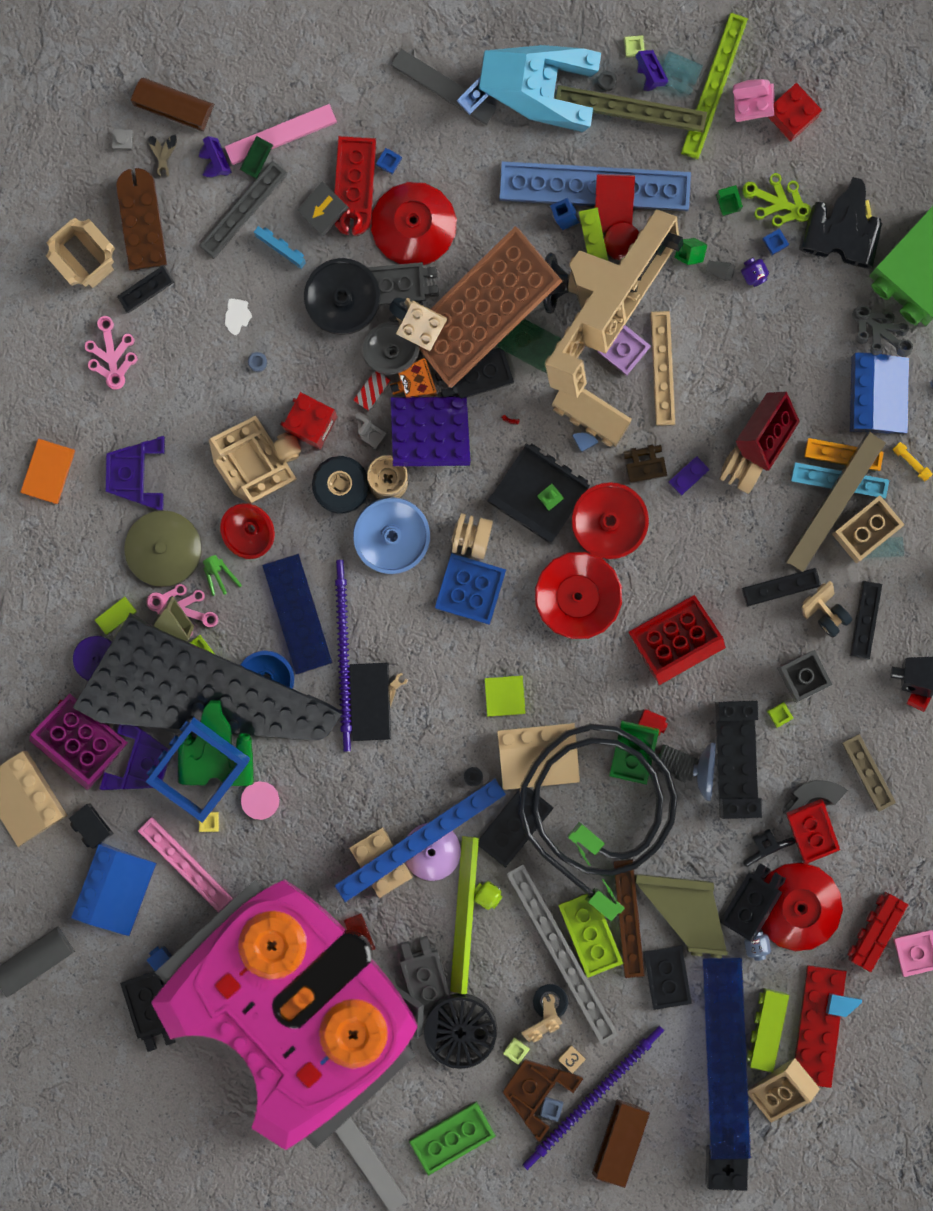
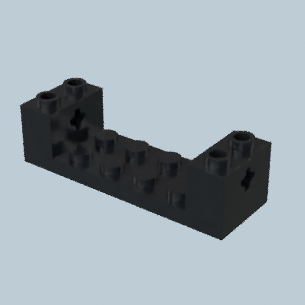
[715,701,762,819]

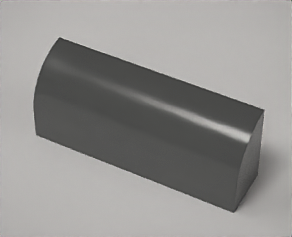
[0,926,75,998]

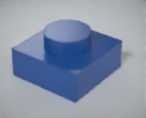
[376,148,402,175]
[762,228,789,255]

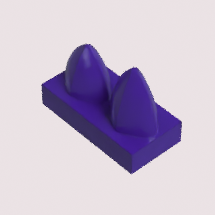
[635,50,669,91]
[198,136,232,177]

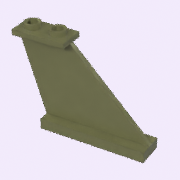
[635,874,727,958]

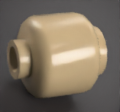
[273,433,301,462]

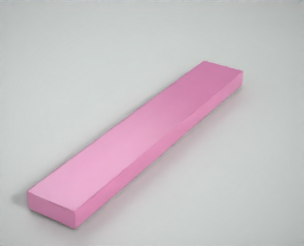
[225,104,337,165]
[138,817,233,913]

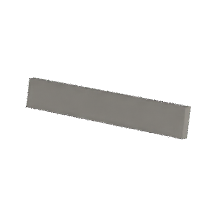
[335,1117,407,1211]

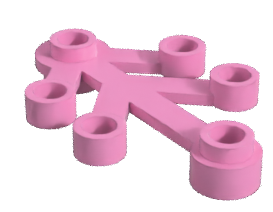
[85,316,138,390]
[146,584,218,637]

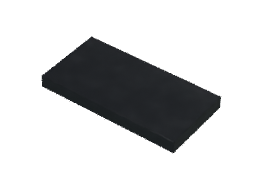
[350,663,391,741]
[478,787,554,868]

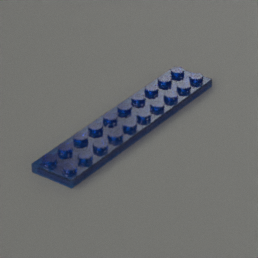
[702,958,751,1159]

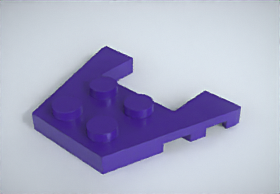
[106,436,165,511]
[99,724,169,790]

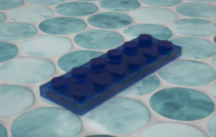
[262,554,333,675]

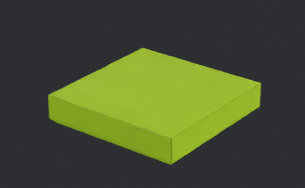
[484,675,526,717]

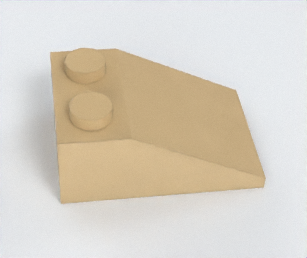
[746,1058,820,1123]

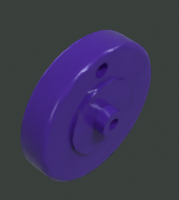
[73,636,112,681]

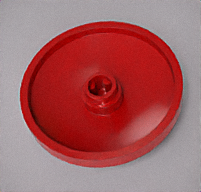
[572,482,649,560]

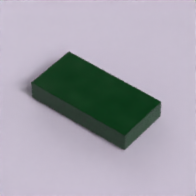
[239,136,273,179]

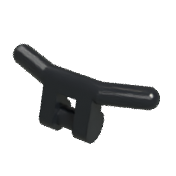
[743,829,796,867]

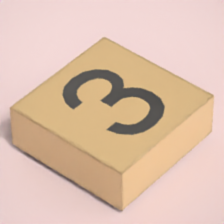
[558,1045,586,1074]

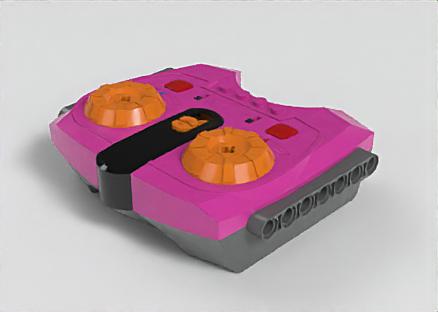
[151,879,418,1150]

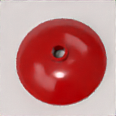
[220,503,275,559]

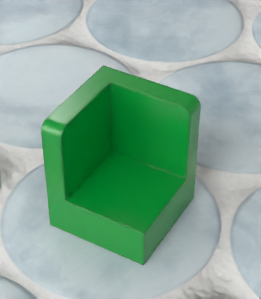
[716,185,743,216]
[674,238,707,265]

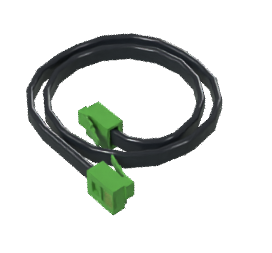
[518,724,677,921]

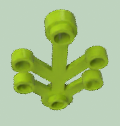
[742,173,812,228]

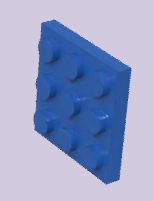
[435,553,506,625]

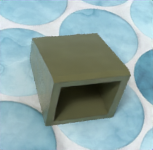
[152,596,194,641]

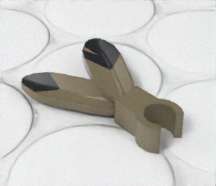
[149,135,177,177]

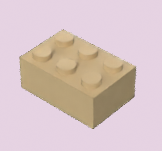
[832,495,904,563]
[349,827,413,898]

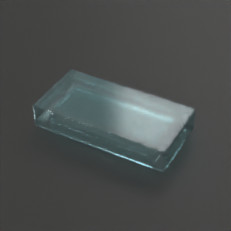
[865,537,904,558]

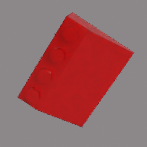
[628,595,726,685]

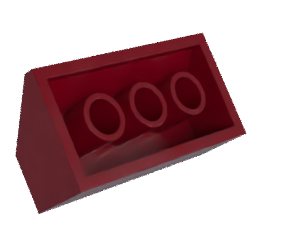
[736,392,800,471]

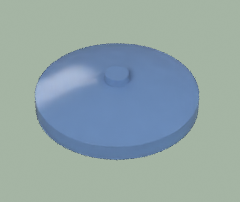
[353,497,430,574]

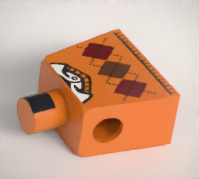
[390,358,437,398]

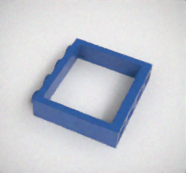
[146,717,250,823]

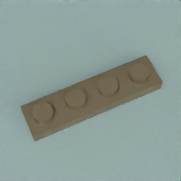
[842,734,896,812]

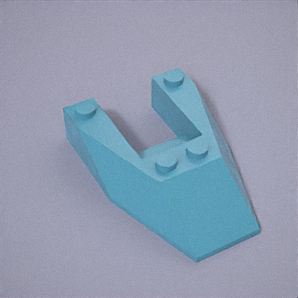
[479,45,601,132]

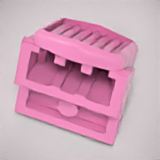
[733,79,775,122]

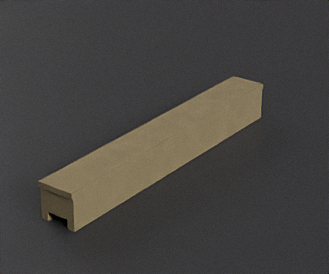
[784,432,886,572]

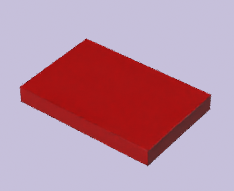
[595,174,635,233]
[786,798,840,864]

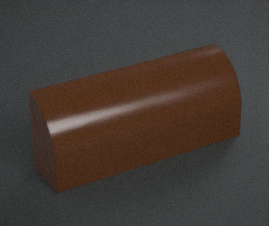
[131,77,214,132]
[592,1099,650,1188]

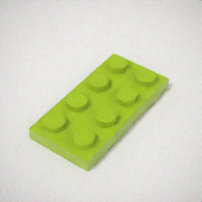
[558,894,624,978]

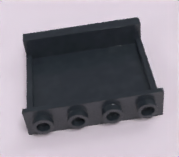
[488,443,590,544]

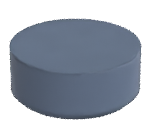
[248,352,267,372]

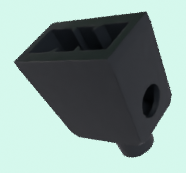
[890,657,933,698]

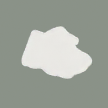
[225,299,252,335]

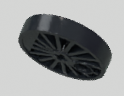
[424,993,497,1069]

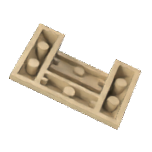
[209,416,297,504]

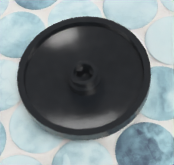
[304,258,380,335]

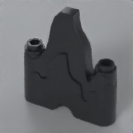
[799,177,882,269]

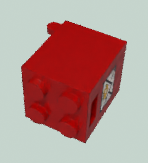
[280,392,338,450]

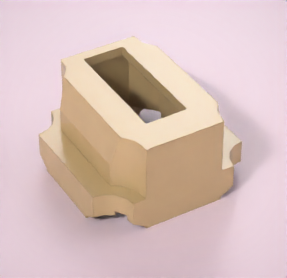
[46,218,115,288]

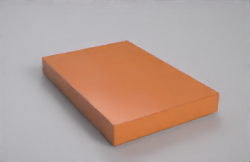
[20,438,76,504]

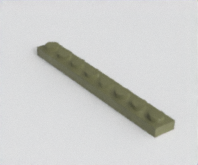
[555,85,707,133]

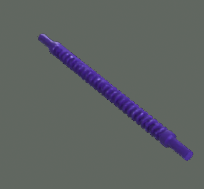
[335,560,352,752]
[522,1025,664,1170]

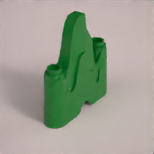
[178,700,254,786]

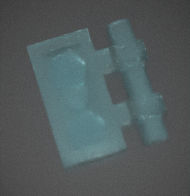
[662,51,703,95]

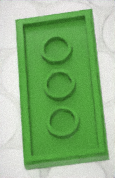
[409,1101,496,1176]

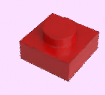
[906,693,931,712]

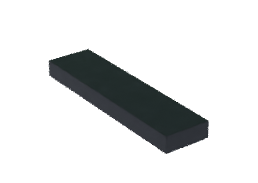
[742,568,821,607]
[850,581,883,660]

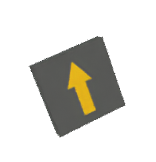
[298,182,349,236]

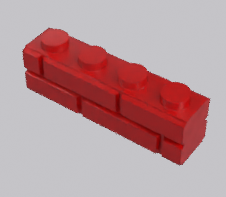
[847,892,909,972]

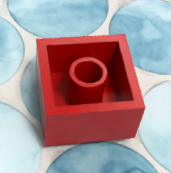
[768,83,822,142]

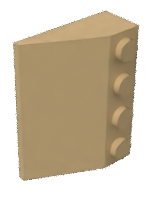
[552,388,632,447]
[497,723,580,790]
[0,751,68,847]

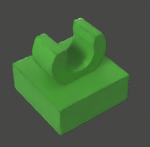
[537,484,565,511]

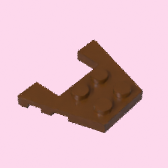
[503,1059,583,1142]

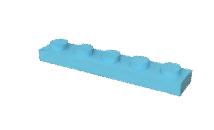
[791,462,890,499]

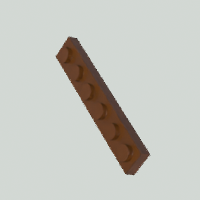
[613,859,644,978]

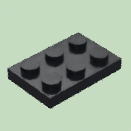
[643,945,692,1010]

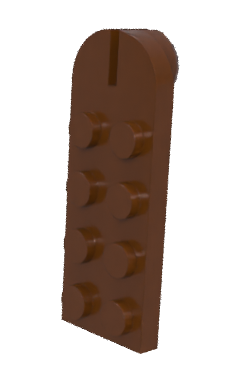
[116,168,168,271]

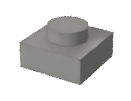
[112,129,133,150]

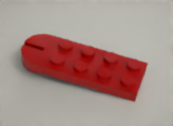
[334,136,377,236]

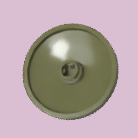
[124,511,202,587]

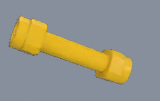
[892,442,933,482]

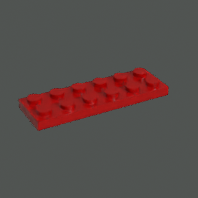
[795,965,847,1088]

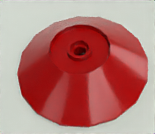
[371,182,457,265]
[535,552,622,639]
[761,862,843,951]

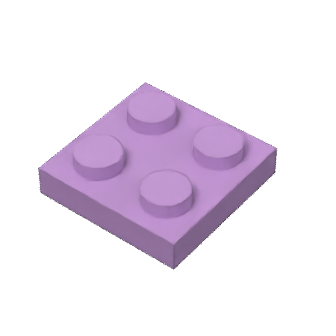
[597,325,651,376]

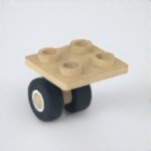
[802,581,852,637]

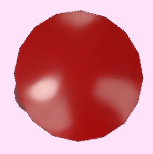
[604,223,639,261]

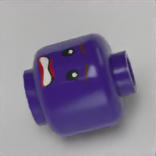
[741,257,769,287]

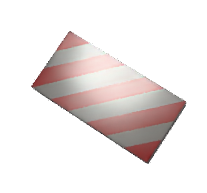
[353,371,391,412]

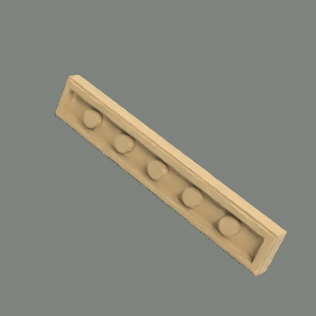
[650,311,675,426]

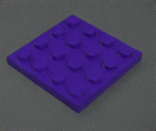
[391,397,471,466]

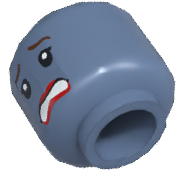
[744,931,771,961]

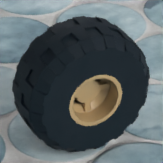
[312,456,369,514]

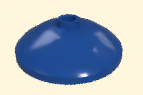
[240,650,294,689]

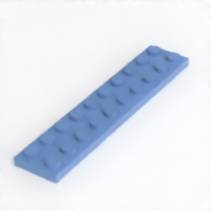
[500,161,691,211]

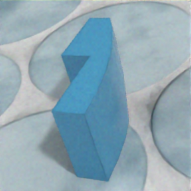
[826,993,862,1017]

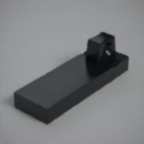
[117,265,175,313]

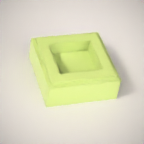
[624,35,645,57]
[503,1037,530,1065]

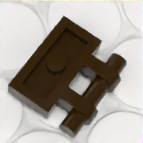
[623,444,668,484]

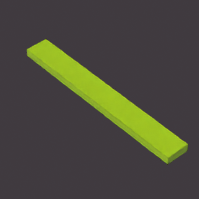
[681,12,748,160]
[450,836,479,994]

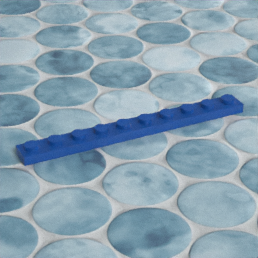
[334,779,506,902]

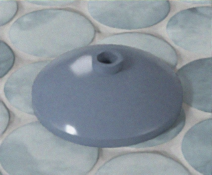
[693,743,716,801]

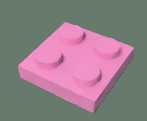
[893,929,933,977]

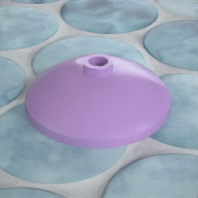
[405,823,461,881]

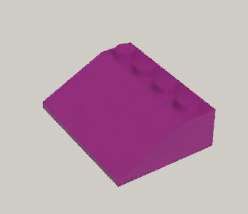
[29,693,128,791]

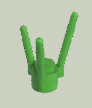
[203,555,242,596]

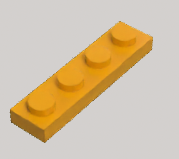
[804,438,884,472]

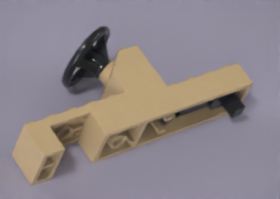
[543,209,683,398]

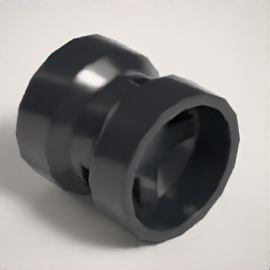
[464,767,483,786]

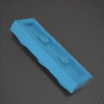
[254,226,306,269]

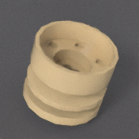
[719,446,763,494]
[367,455,408,499]
[452,513,493,560]

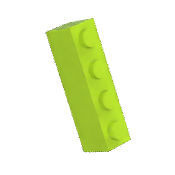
[746,988,789,1073]

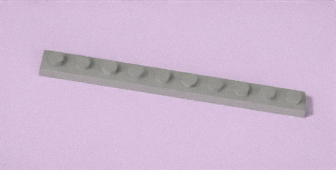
[506,864,618,1045]

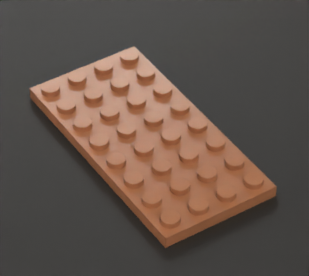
[420,226,562,388]

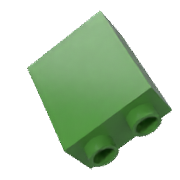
[869,206,933,326]

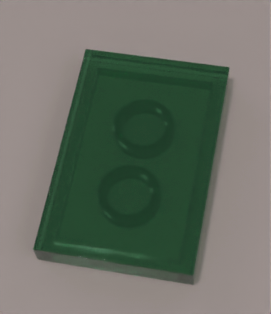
[497,319,562,373]

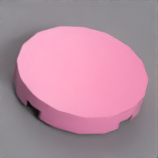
[241,781,280,820]

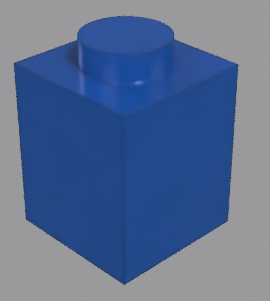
[550,198,580,230]
[147,946,172,972]

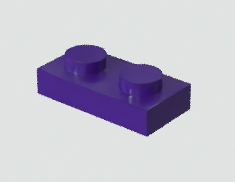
[668,456,710,496]

